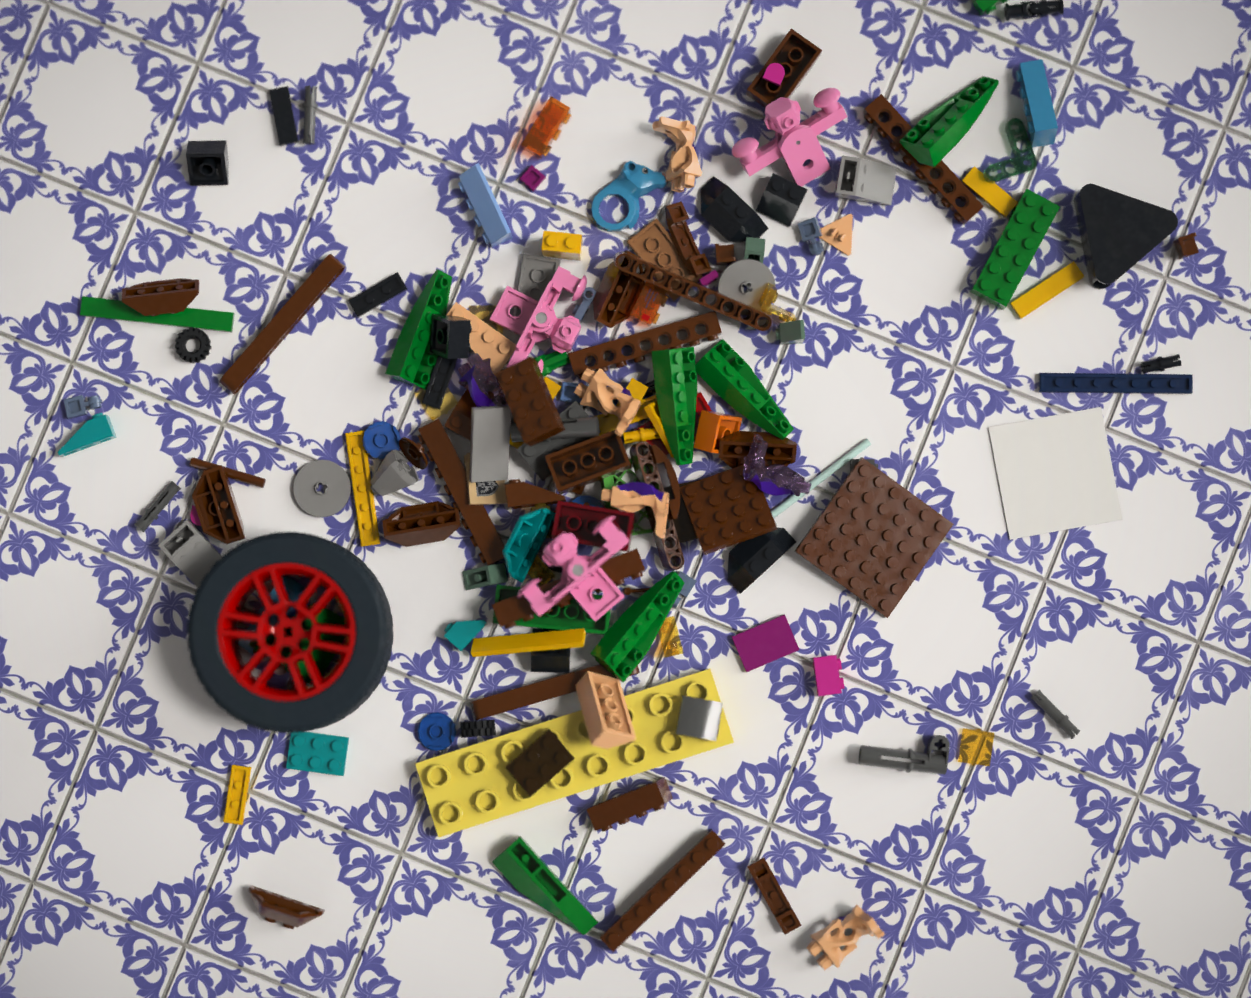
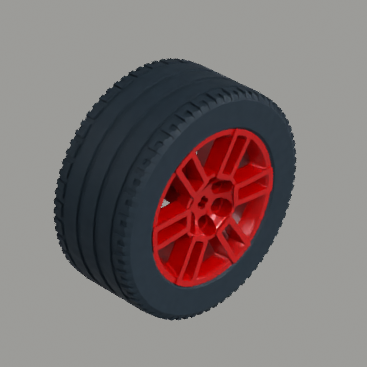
[187,532,393,733]

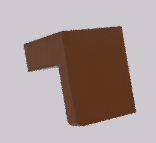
[1174,232,1199,259]
[714,244,736,266]

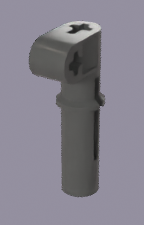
[510,415,599,442]
[858,735,950,775]

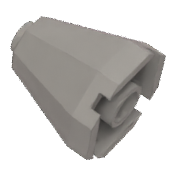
[370,449,420,496]

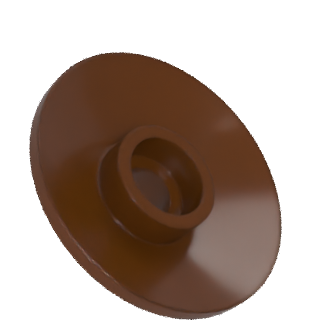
[399,437,428,469]

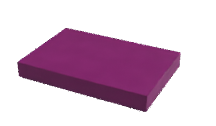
[732,614,800,672]

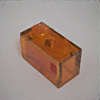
[630,281,669,327]

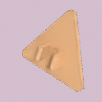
[819,214,853,256]

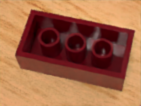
[551,501,636,552]

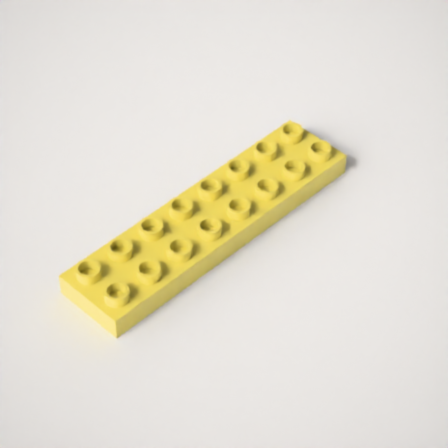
[415,669,734,838]

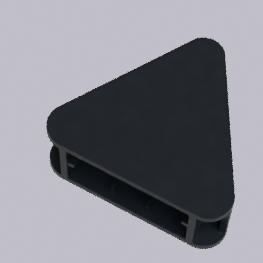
[1074,184,1178,289]

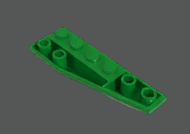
[385,269,452,390]
[590,571,684,682]

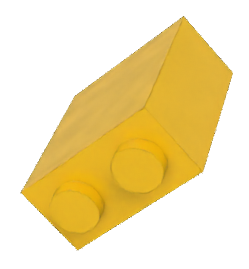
[541,231,583,261]

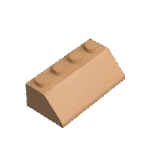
[575,671,636,749]

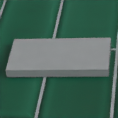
[513,254,561,316]
[469,405,511,483]

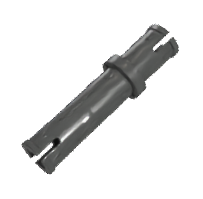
[303,86,318,145]
[134,481,181,532]
[1031,689,1080,739]

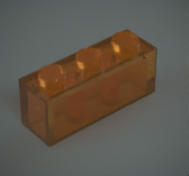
[521,96,572,159]

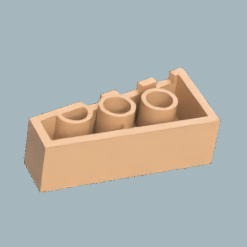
[447,302,516,379]

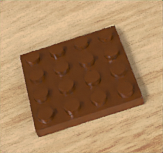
[679,462,777,555]

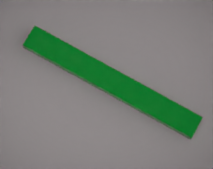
[80,296,235,332]

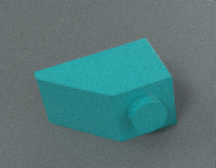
[444,620,487,651]

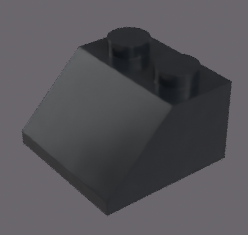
[186,140,229,186]
[756,173,808,227]
[430,314,472,359]
[531,628,570,673]

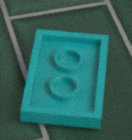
[286,731,349,776]

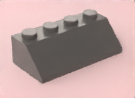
[516,401,601,481]

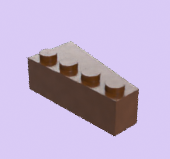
[586,777,673,832]

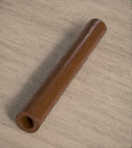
[190,457,266,488]

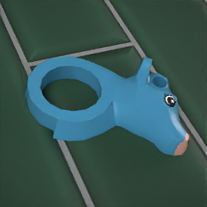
[591,161,668,232]

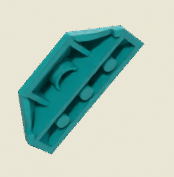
[503,507,555,583]

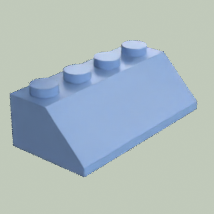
[458,163,513,248]

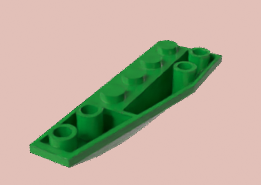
[900,76,999,167]
[696,339,794,440]
[652,347,697,465]
[492,836,598,935]

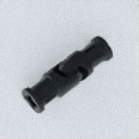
[1004,0,1064,21]

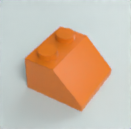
[693,410,742,454]

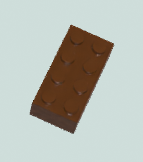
[746,28,822,108]
[496,357,565,446]
[545,429,632,495]

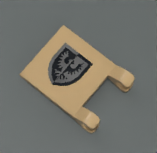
[464,453,507,505]

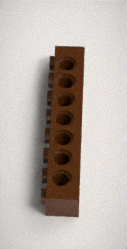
[863,94,984,225]
[568,311,722,379]

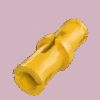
[623,428,660,444]

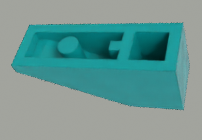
[58,413,117,457]

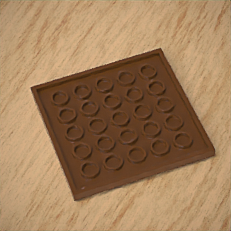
[795,457,954,618]

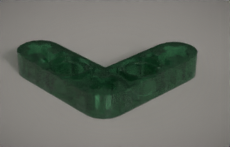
[983,118,1037,183]

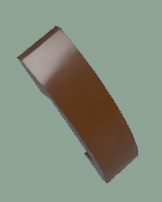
[665,201,712,276]
[651,445,680,521]
[747,857,802,935]

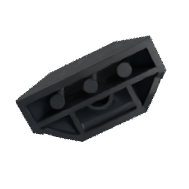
[700,176,769,242]
[727,527,796,594]

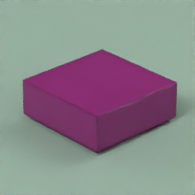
[519,165,546,192]
[699,270,719,287]

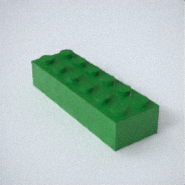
[970,189,1060,310]
[493,585,611,635]

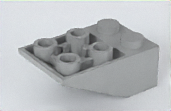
[834,155,897,206]
[158,520,223,588]

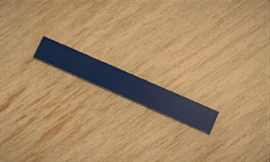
[1039,373,1193,394]

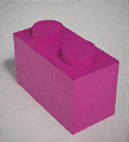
[812,655,844,696]

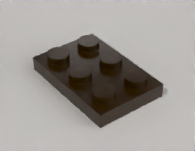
[505,729,575,797]

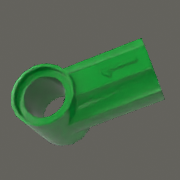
[534,351,570,377]

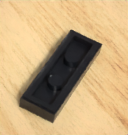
[269,86,299,146]
[349,272,407,318]
[422,356,458,410]

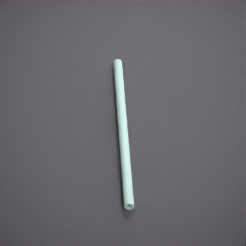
[771,439,871,518]

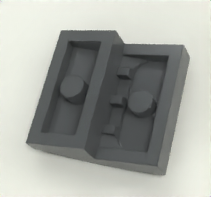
[675,695,723,741]

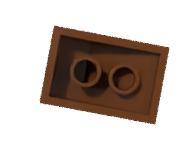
[444,378,506,442]
[505,479,566,510]

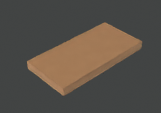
[627,218,703,301]

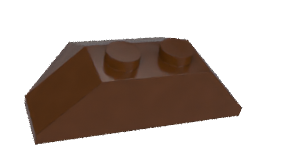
[593,250,645,328]
[122,278,199,316]
[719,431,797,474]
[192,465,245,544]
[382,501,461,547]
[248,885,325,929]

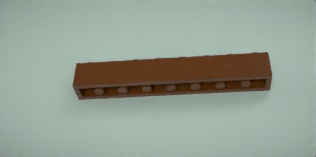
[417,419,505,565]
[492,548,645,629]
[600,829,726,952]

